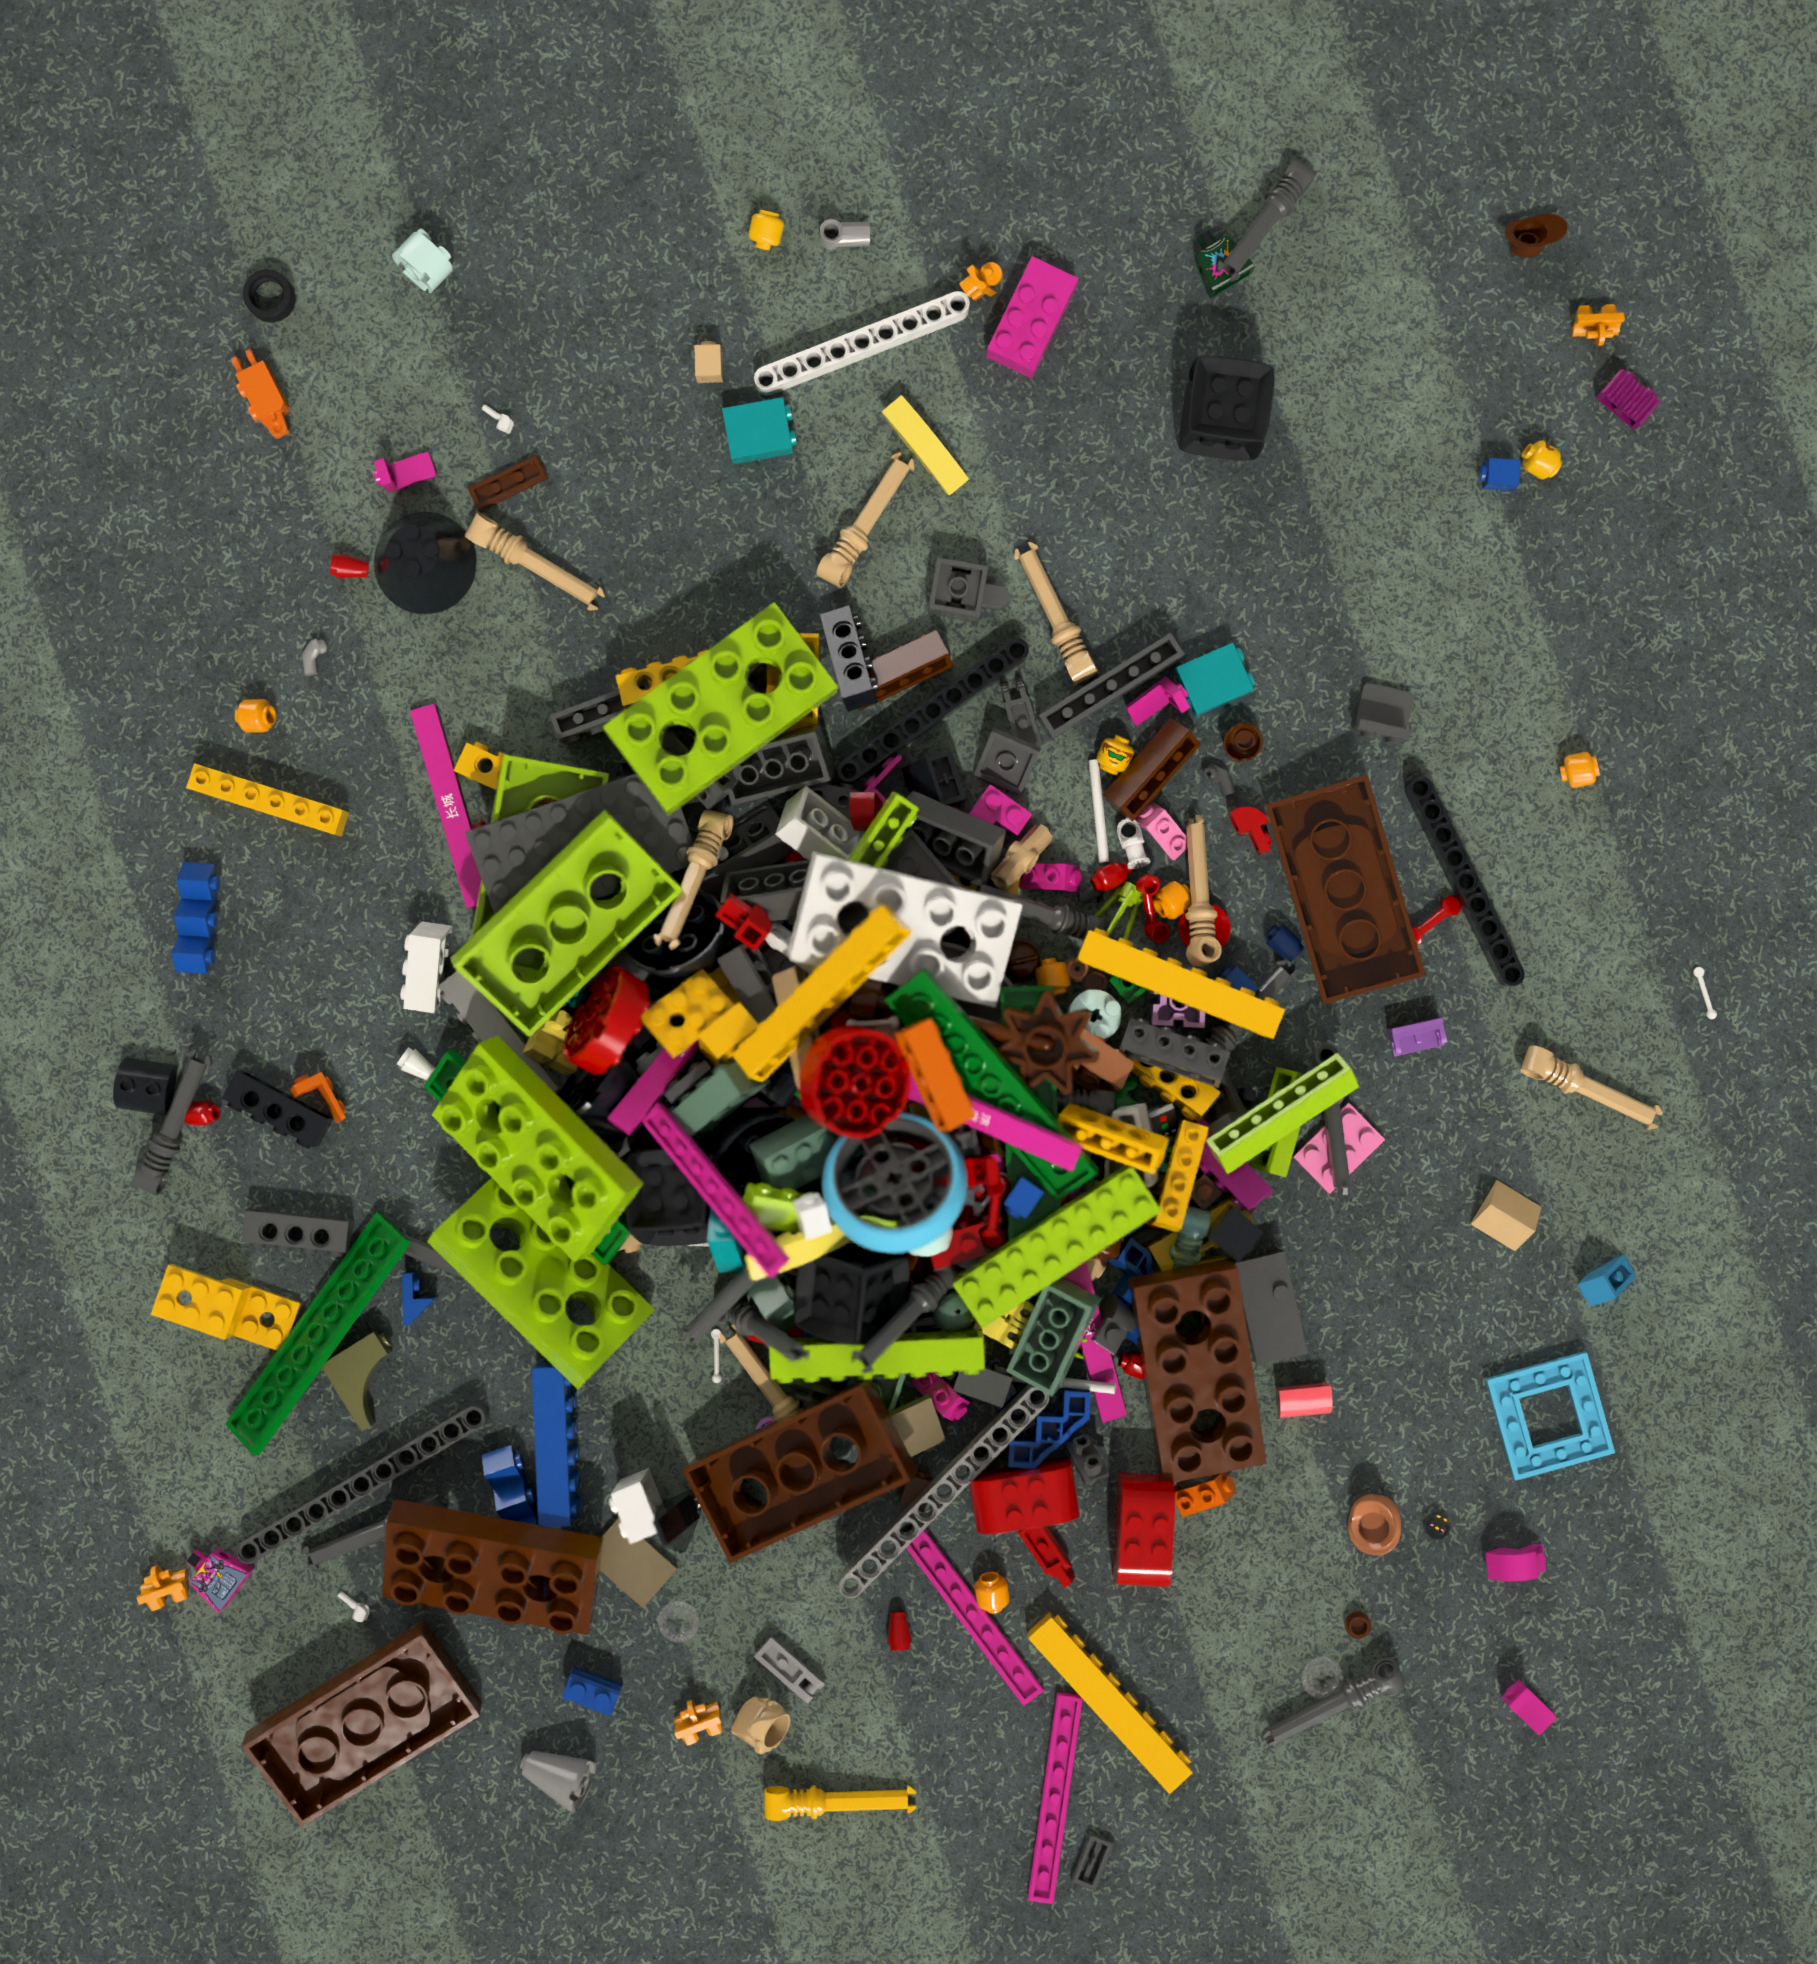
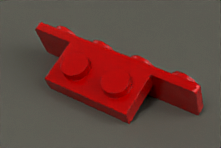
[931,1215,1003,1270]

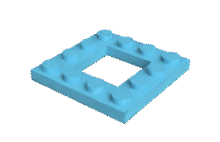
[1485,1351,1615,1481]

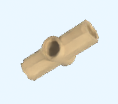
[990,824,1053,890]

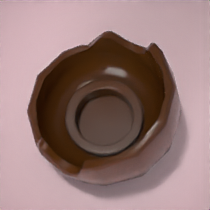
[1223,722,1263,762]

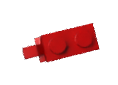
[1018,1526,1076,1588]

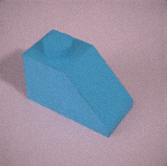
[1578,1254,1636,1307]

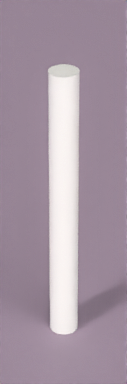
[1088,759,1109,863]
[1012,1375,1116,1394]

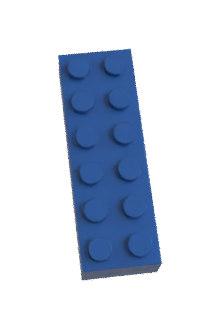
[532,1361,582,1527]

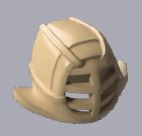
[731,1696,790,1754]

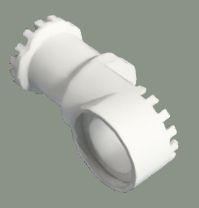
[1117,818,1150,869]

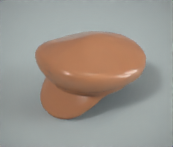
[1348,1494,1401,1555]

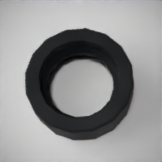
[242,269,296,323]

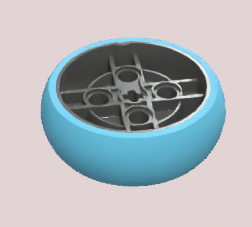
[822,1112,967,1253]

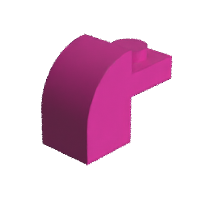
[1485,1544,1546,1581]

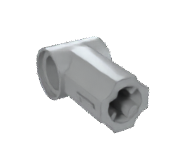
[819,219,870,250]

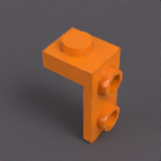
[289,1072,346,1124]
[1175,1472,1236,1517]

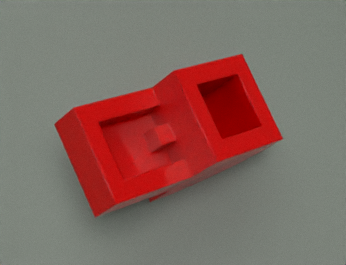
[849,792,883,832]
[1228,807,1272,856]
[715,893,772,951]
[963,1155,999,1186]

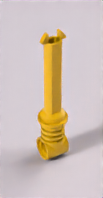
[764,1785,916,1821]

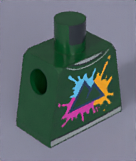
[1194,230,1255,298]

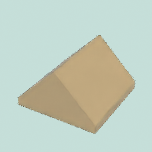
[1471,1180,1542,1251]

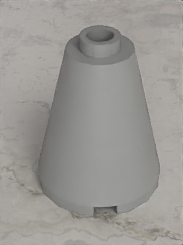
[520,1750,596,1813]

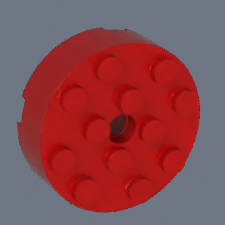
[562,966,651,1075]
[799,1025,911,1138]

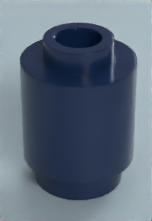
[1265,924,1304,962]

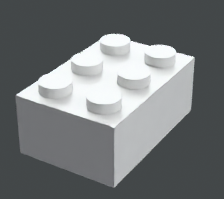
[775,786,864,860]
[609,1468,662,1544]

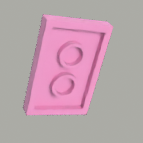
[1292,1102,1385,1194]

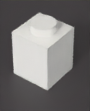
[793,1193,832,1240]

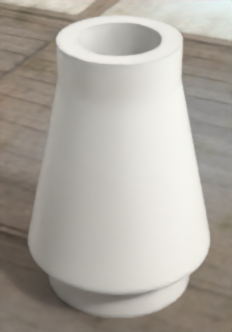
[397,1047,435,1081]

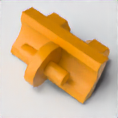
[959,262,1003,301]
[1572,304,1625,346]
[136,1565,189,1611]
[674,1699,722,1745]

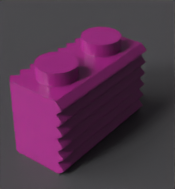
[1595,369,1661,431]

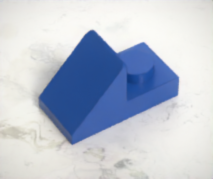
[402,1271,438,1326]

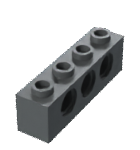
[242,1209,354,1257]

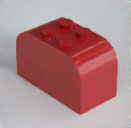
[969,1457,1080,1534]
[1112,1472,1175,1587]

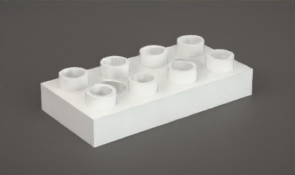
[787,852,1022,1007]

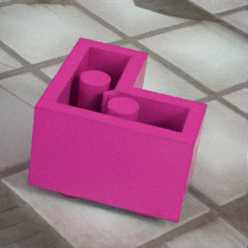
[969,785,1032,837]

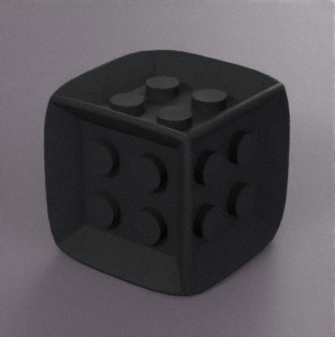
[1179,356,1275,461]
[626,1149,714,1246]
[794,1243,910,1346]

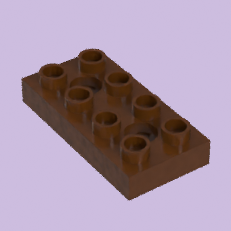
[1128,1258,1267,1482]
[682,1379,918,1563]
[383,1499,604,1635]

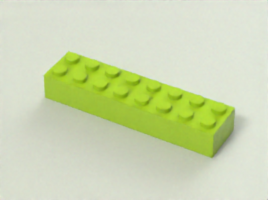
[953,1164,1161,1329]
[769,1329,985,1383]

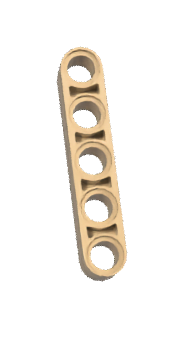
[772,965,821,1089]

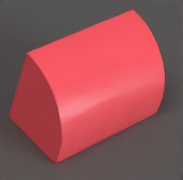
[1276,1382,1332,1418]

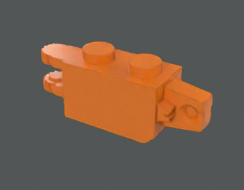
[231,348,290,439]

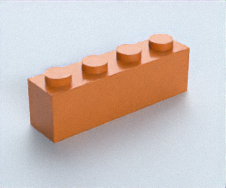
[893,1018,976,1132]

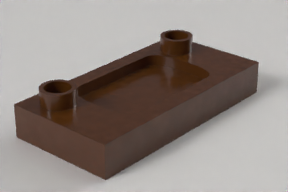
[1266,774,1426,1005]
[241,1621,482,1827]

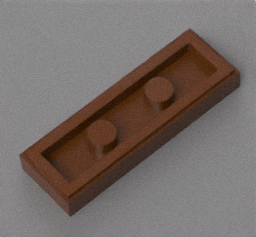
[468,454,549,512]

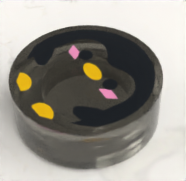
[1423,1512,1451,1540]

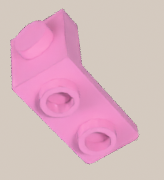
[1135,801,1188,860]

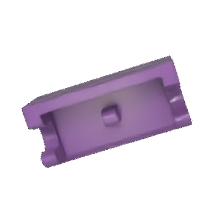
[1387,1018,1447,1057]

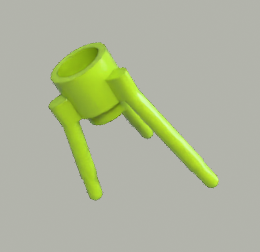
[1094,882,1142,940]

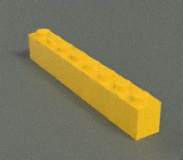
[732,904,912,1082]
[1076,928,1285,1039]
[1027,1612,1193,1794]

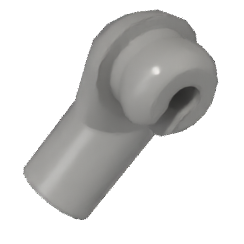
[302,639,327,676]

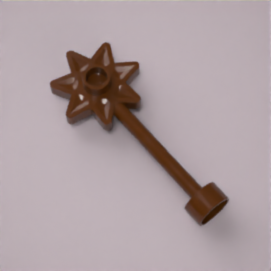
[850,978,1100,1094]

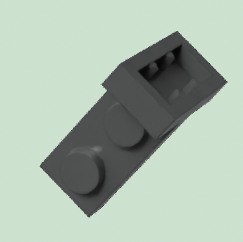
[1209,1068,1252,1134]

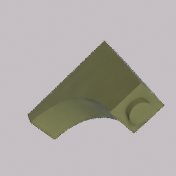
[322,1329,392,1431]

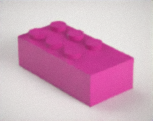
[986,256,1079,379]

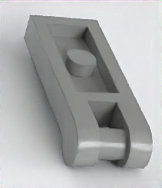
[754,1635,826,1703]

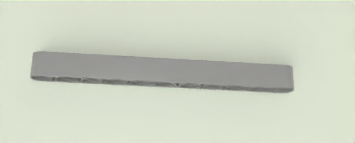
[838,1384,1049,1598]

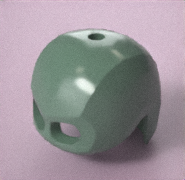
[932,1290,975,1332]

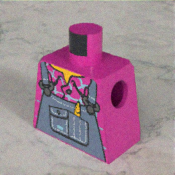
[187,1548,255,1613]

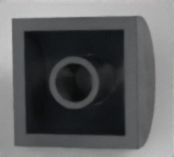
[113,1057,179,1116]

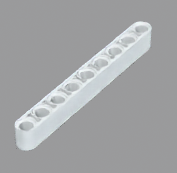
[754,291,970,396]

